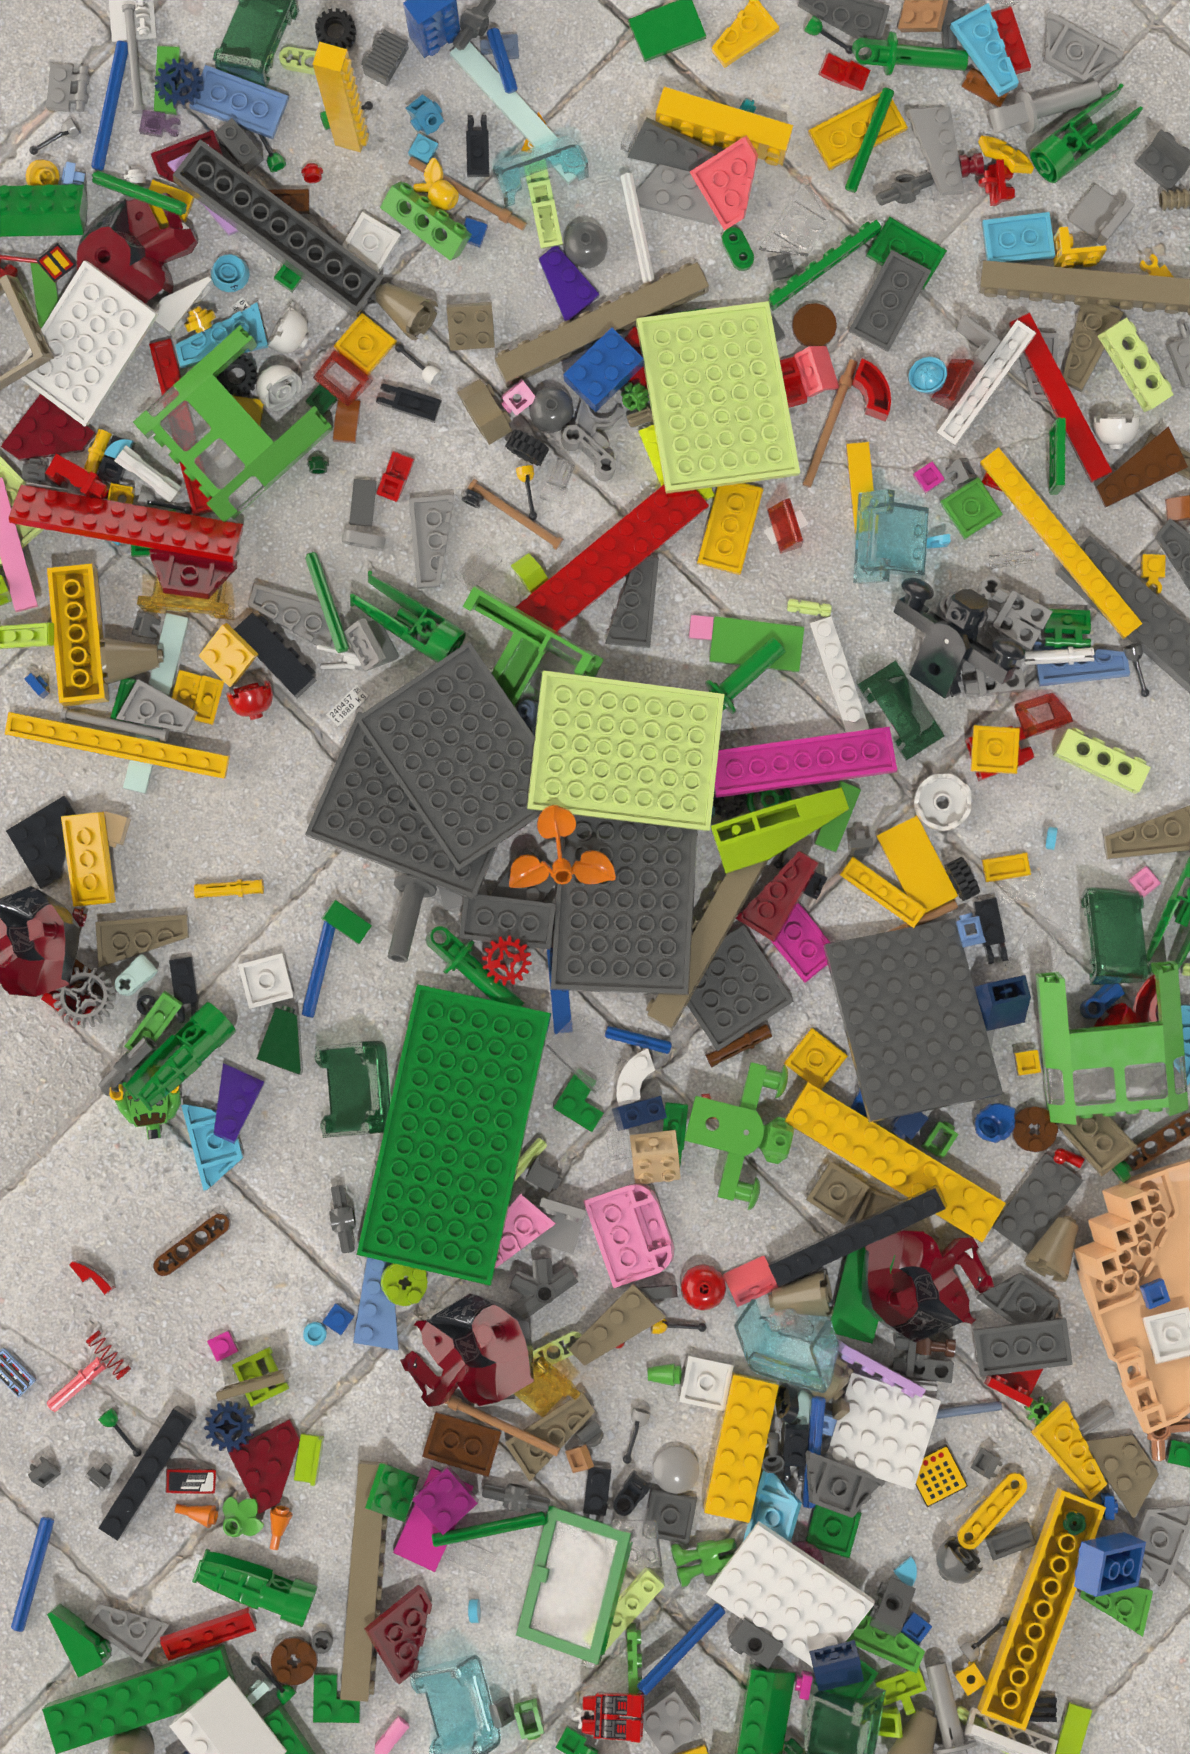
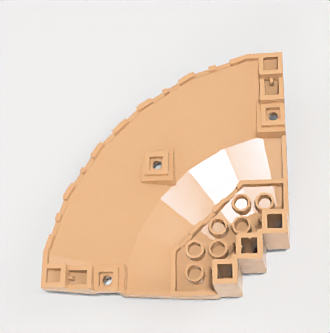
[1074,1159,1190,1434]

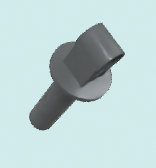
[387,875,437,963]

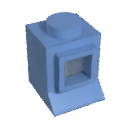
[955,913,986,948]

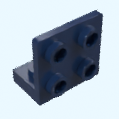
[809,1640,864,1692]

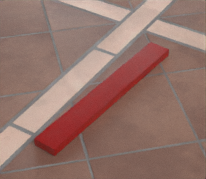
[1009,312,1112,483]
[149,338,214,516]

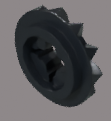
[713,790,747,818]

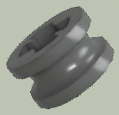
[312,1631,333,1654]

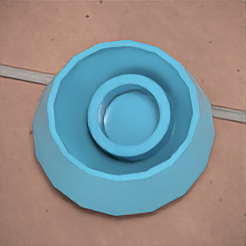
[211,254,250,292]
[908,357,947,394]

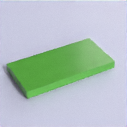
[709,616,804,673]

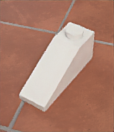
[151,277,214,337]

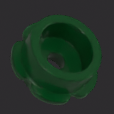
[307,456,329,474]
[1063,1512,1086,1535]
[784,1737,805,1754]

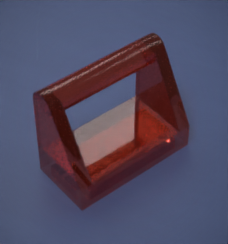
[313,350,373,407]
[931,359,974,410]
[767,498,804,554]
[1014,693,1074,739]

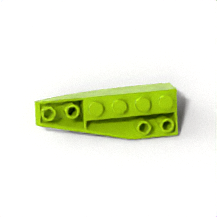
[711,787,849,874]

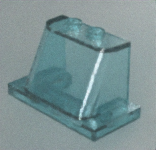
[853,489,929,584]

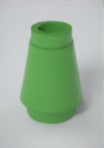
[648,1363,682,1386]

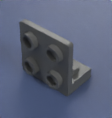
[1135,129,1190,192]

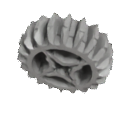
[53,966,116,1028]

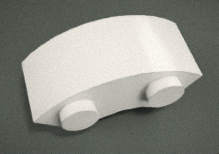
[616,1049,655,1107]

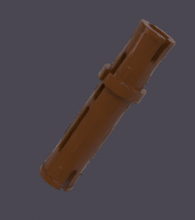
[705,1024,773,1068]

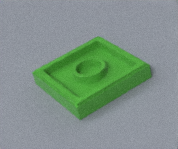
[940,477,1003,540]

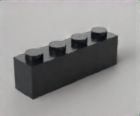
[234,612,317,699]

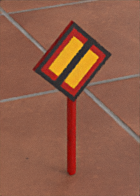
[0,244,77,283]

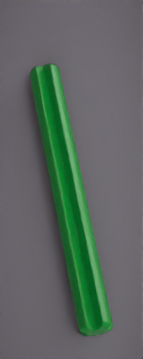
[845,87,894,193]
[92,171,187,216]
[305,552,349,653]
[432,1512,546,1547]

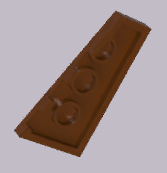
[1095,426,1188,508]

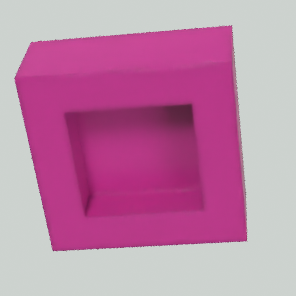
[913,461,945,494]
[207,1330,239,1362]
[795,1670,813,1700]

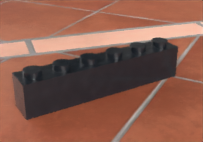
[98,1405,197,1541]

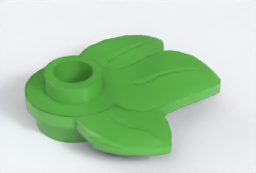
[222,1496,264,1537]

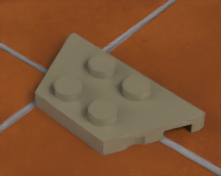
[1086,1434,1159,1518]

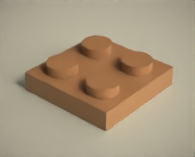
[898,0,948,33]

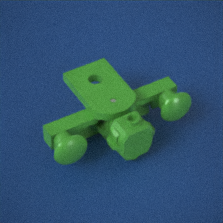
[684,1062,794,1210]

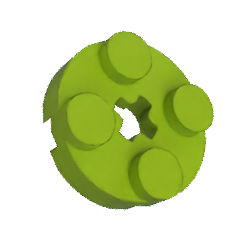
[381,1263,428,1306]

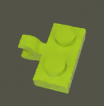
[875,1668,927,1715]

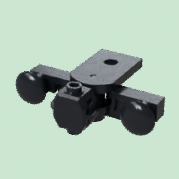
[893,578,1025,699]

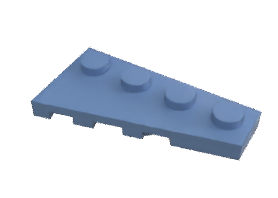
[1033,641,1130,687]
[353,1257,399,1350]

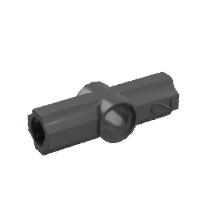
[98,1036,158,1096]

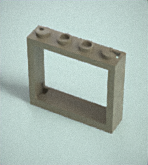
[0,275,54,390]

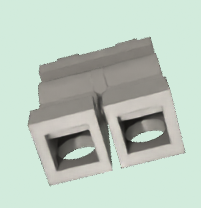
[986,588,1053,651]
[961,650,1025,697]

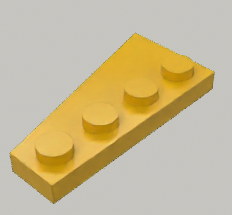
[1031,1401,1107,1500]

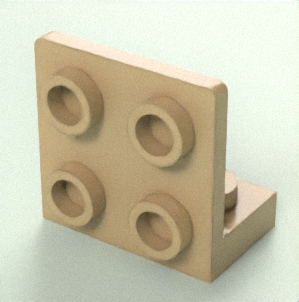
[630,1130,681,1184]

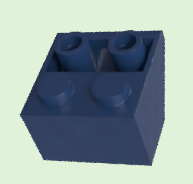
[974,975,1031,1031]

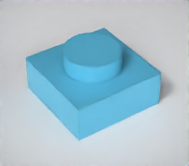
[408,133,439,164]

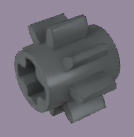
[22,458,48,485]

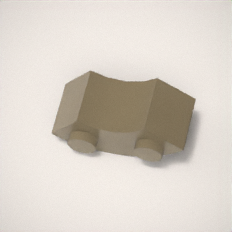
[457,379,512,445]

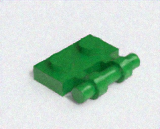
[1044,609,1091,649]

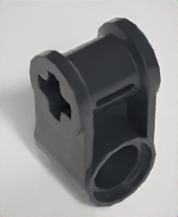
[613,1470,653,1516]

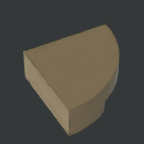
[832,1397,850,1420]

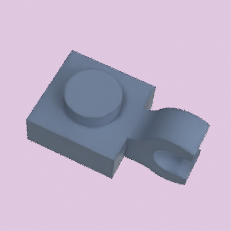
[480,34,519,59]

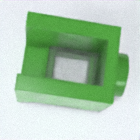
[920,1121,959,1159]
[514,1698,544,1740]

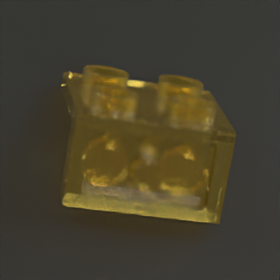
[514,1357,581,1417]

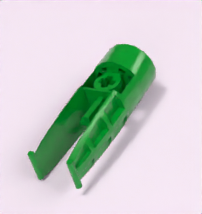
[1030,83,1143,183]
[350,570,466,663]
[1143,856,1190,973]
[122,1002,236,1111]
[192,1549,318,1627]

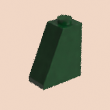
[256,1005,303,1075]

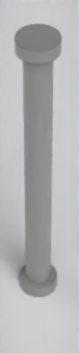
[122,4,145,114]
[61,706,169,742]

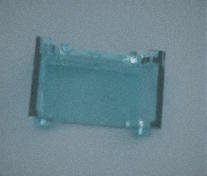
[493,136,589,208]
[409,1655,501,1754]

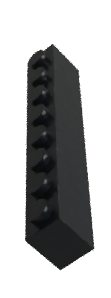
[769,1185,947,1287]

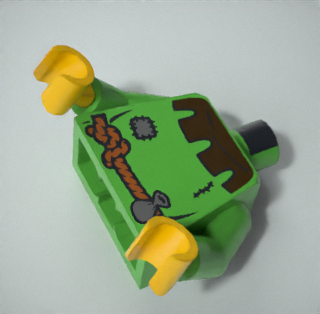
[109,1084,181,1140]

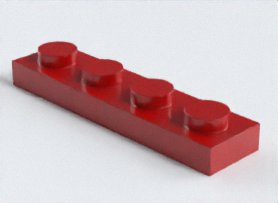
[160,1607,257,1661]

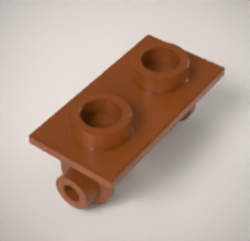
[961,68,1010,107]

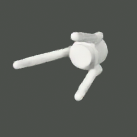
[317,642,361,670]

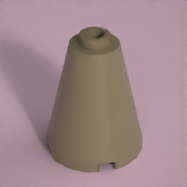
[375,283,438,340]
[100,638,164,684]
[1024,1215,1079,1283]
[769,1270,834,1317]
[887,1707,938,1754]
[108,1727,155,1754]

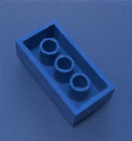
[403,0,460,58]

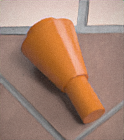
[175,1504,218,1528]
[269,1506,293,1550]

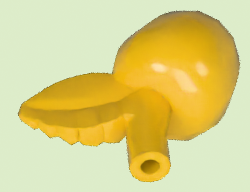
[413,158,459,211]

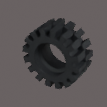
[315,8,357,49]
[217,355,258,397]
[505,429,549,466]
[944,857,980,901]

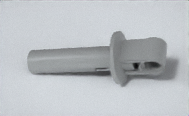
[989,81,1101,133]
[926,1662,977,1754]

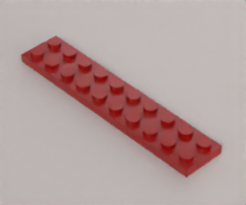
[516,484,709,633]
[9,485,243,563]

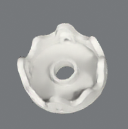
[914,774,971,831]

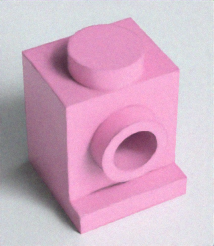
[501,379,535,416]

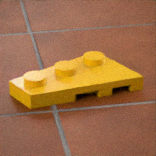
[712,0,779,68]

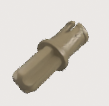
[627,406,654,428]

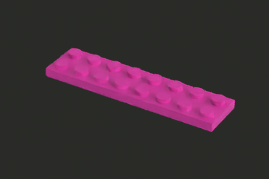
[714,727,897,798]

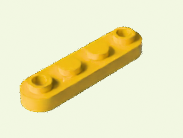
[957,1472,1027,1549]

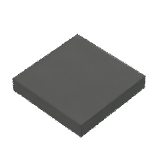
[643,1489,697,1545]

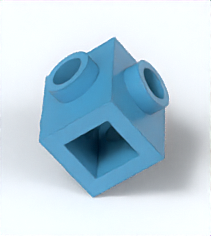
[405,94,445,135]

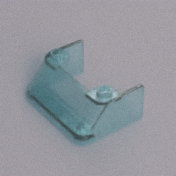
[734,1299,839,1393]

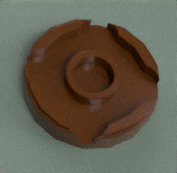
[792,303,837,347]

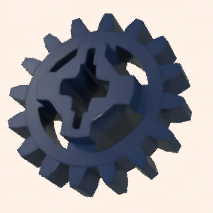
[154,58,204,109]
[204,1401,255,1452]

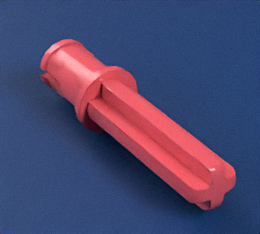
[47,1357,107,1412]

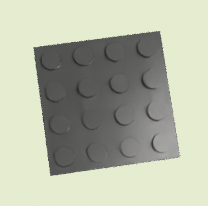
[687,925,794,1051]

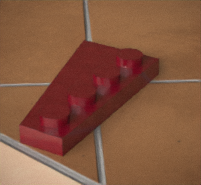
[735,851,820,942]

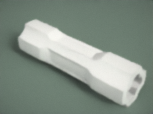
[114,445,181,502]

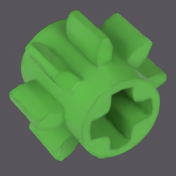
[621,383,650,411]
[1024,1396,1052,1425]

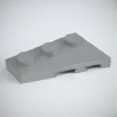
[1019,333,1059,402]
[116,679,198,732]
[85,1604,170,1664]

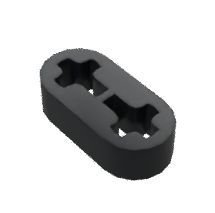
[775,1383,799,1423]

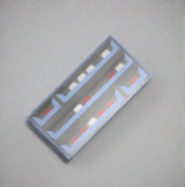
[0,1348,36,1398]

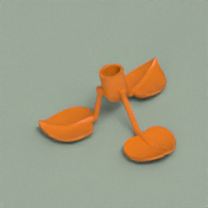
[509,805,616,888]

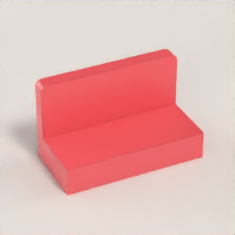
[794,346,839,397]
[723,1256,778,1307]

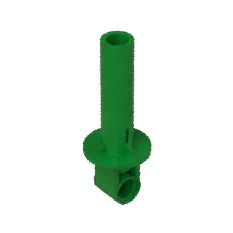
[852,31,968,76]
[705,637,786,714]
[425,926,525,1007]

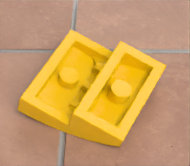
[171,670,224,725]

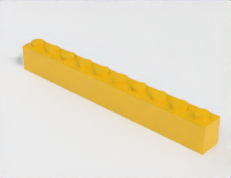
[313,42,369,153]

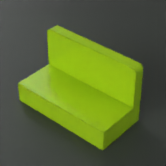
[294,1433,324,1486]

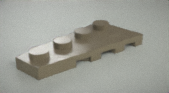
[1063,303,1124,392]
[1104,805,1190,860]
[95,915,189,968]
[568,1283,666,1366]
[505,1391,595,1482]

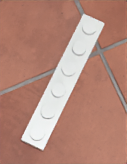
[937,320,1036,446]
[809,617,869,732]

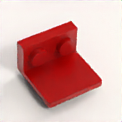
[984,1369,1043,1407]

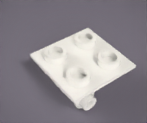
[109,0,157,42]

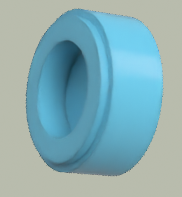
[1045,827,1058,850]
[303,1322,327,1346]
[468,1599,481,1623]

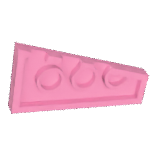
[495,1194,556,1269]

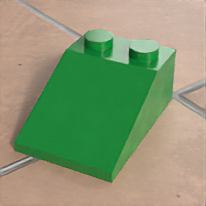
[47,1604,112,1678]

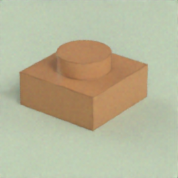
[565,1444,594,1473]

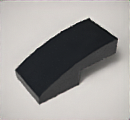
[98,435,136,484]

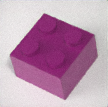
[412,1465,479,1535]

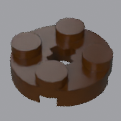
[1011,1106,1058,1152]
[271,1636,318,1685]

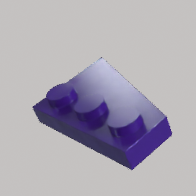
[539,246,600,321]

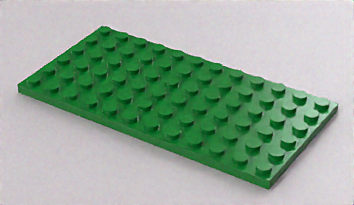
[356,984,551,1286]

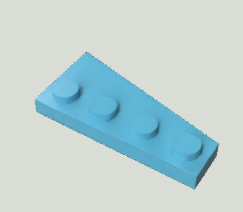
[175,302,269,368]

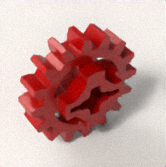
[482,935,532,986]

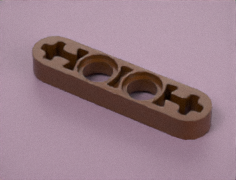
[1124,1113,1190,1171]
[153,1213,231,1276]

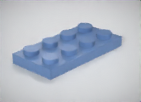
[189,65,289,139]

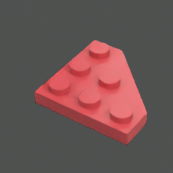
[690,135,758,230]

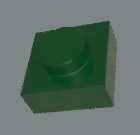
[305,384,338,417]

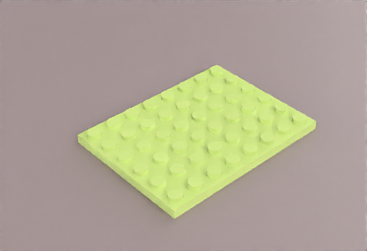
[636,301,800,494]
[527,671,724,831]

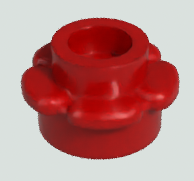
[301,163,323,183]

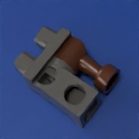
[892,1335,956,1383]

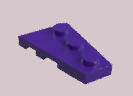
[214,1063,265,1144]

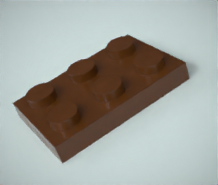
[422,1411,502,1477]

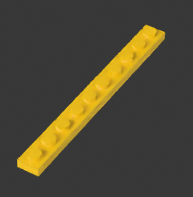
[980,447,1143,639]
[5,712,230,779]

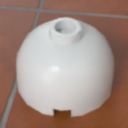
[267,307,309,354]
[256,365,302,411]
[1094,414,1139,449]

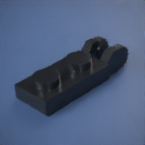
[466,115,490,177]
[376,384,442,423]
[973,898,1008,964]
[169,957,199,1023]
[783,1424,809,1481]
[582,1467,612,1532]

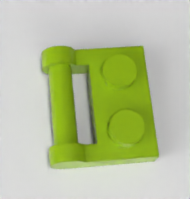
[232,1347,289,1407]

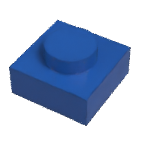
[464,217,488,248]
[24,673,50,699]
[1139,1278,1170,1309]
[322,1303,355,1335]
[1101,1493,1118,1520]
[901,1611,932,1645]

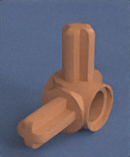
[1147,1417,1190,1461]

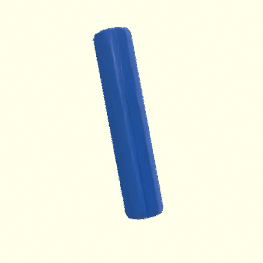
[486,28,518,94]
[605,1026,672,1054]

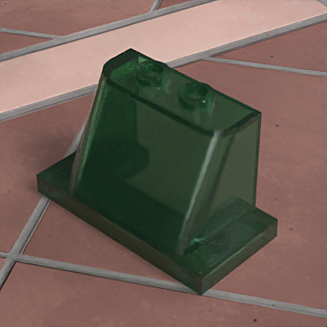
[857,660,945,761]
[803,1687,886,1754]

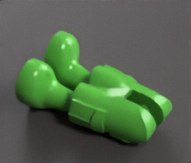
[670,1538,737,1588]

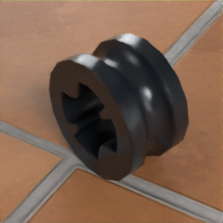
[461,489,484,509]
[136,995,157,1015]

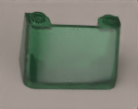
[213,0,299,88]
[1080,887,1152,985]
[314,1041,391,1138]

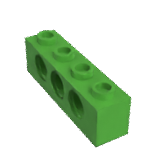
[380,181,472,261]

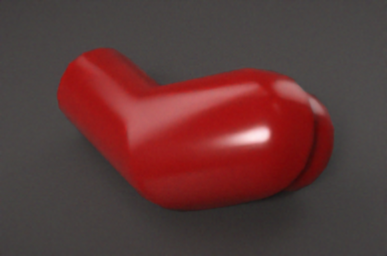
[1053,1148,1085,1168]

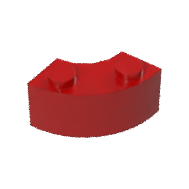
[852,358,891,422]
[1133,974,1159,1023]

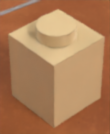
[104,811,131,848]

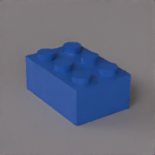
[563,328,644,412]
[1074,1532,1146,1597]

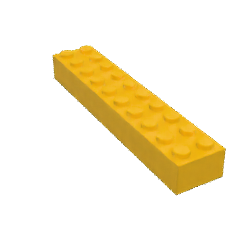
[784,1082,1006,1243]
[977,1487,1106,1731]

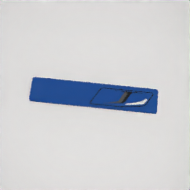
[547,948,572,1034]

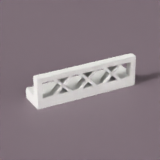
[963,1708,1058,1754]

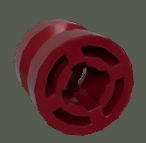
[958,152,984,178]

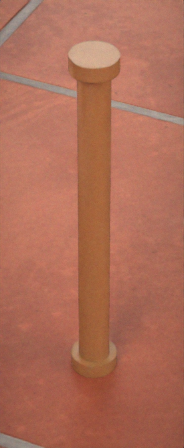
[467,479,564,550]

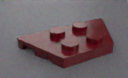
[149,549,237,599]

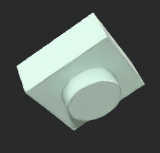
[247,1677,272,1705]

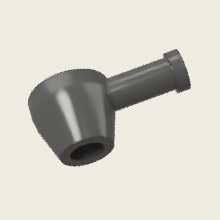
[762,1432,785,1473]

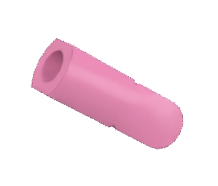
[375,1715,409,1754]

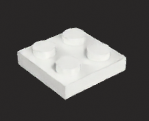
[342,212,401,273]
[238,953,295,1009]
[1142,1307,1190,1364]
[679,1355,734,1411]

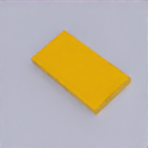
[808,92,908,171]
[697,483,764,575]
[61,812,116,907]
[876,816,958,912]

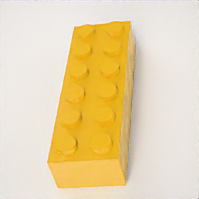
[655,87,793,166]
[47,564,109,706]
[703,1372,779,1523]

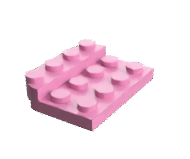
[583,1183,674,1288]

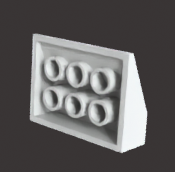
[170,1676,287,1754]

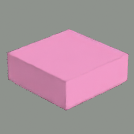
[689,615,714,641]
[1128,866,1161,898]

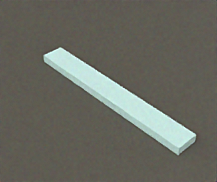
[450,42,585,185]
[123,613,190,794]

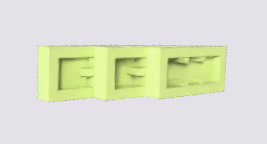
[523,159,563,249]

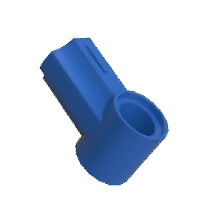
[1080,979,1125,1020]

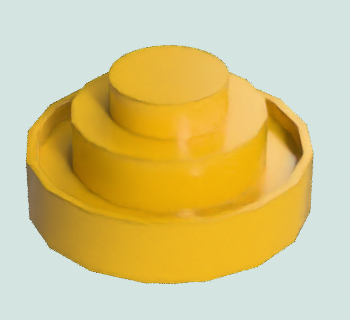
[25,159,59,185]
[184,306,216,333]

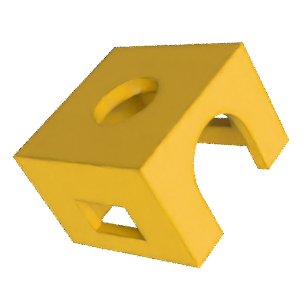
[108,483,135,504]
[953,1661,987,1696]

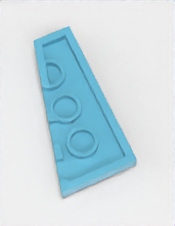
[950,3,1019,97]

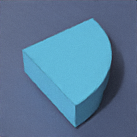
[104,439,134,459]
[925,534,951,549]
[893,1556,917,1587]

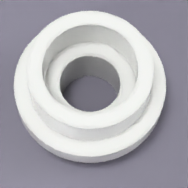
[124,169,147,185]

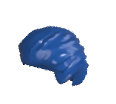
[975,1103,1016,1143]

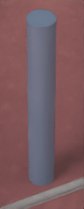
[936,1401,1002,1419]

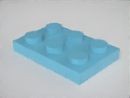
[982,212,1056,263]

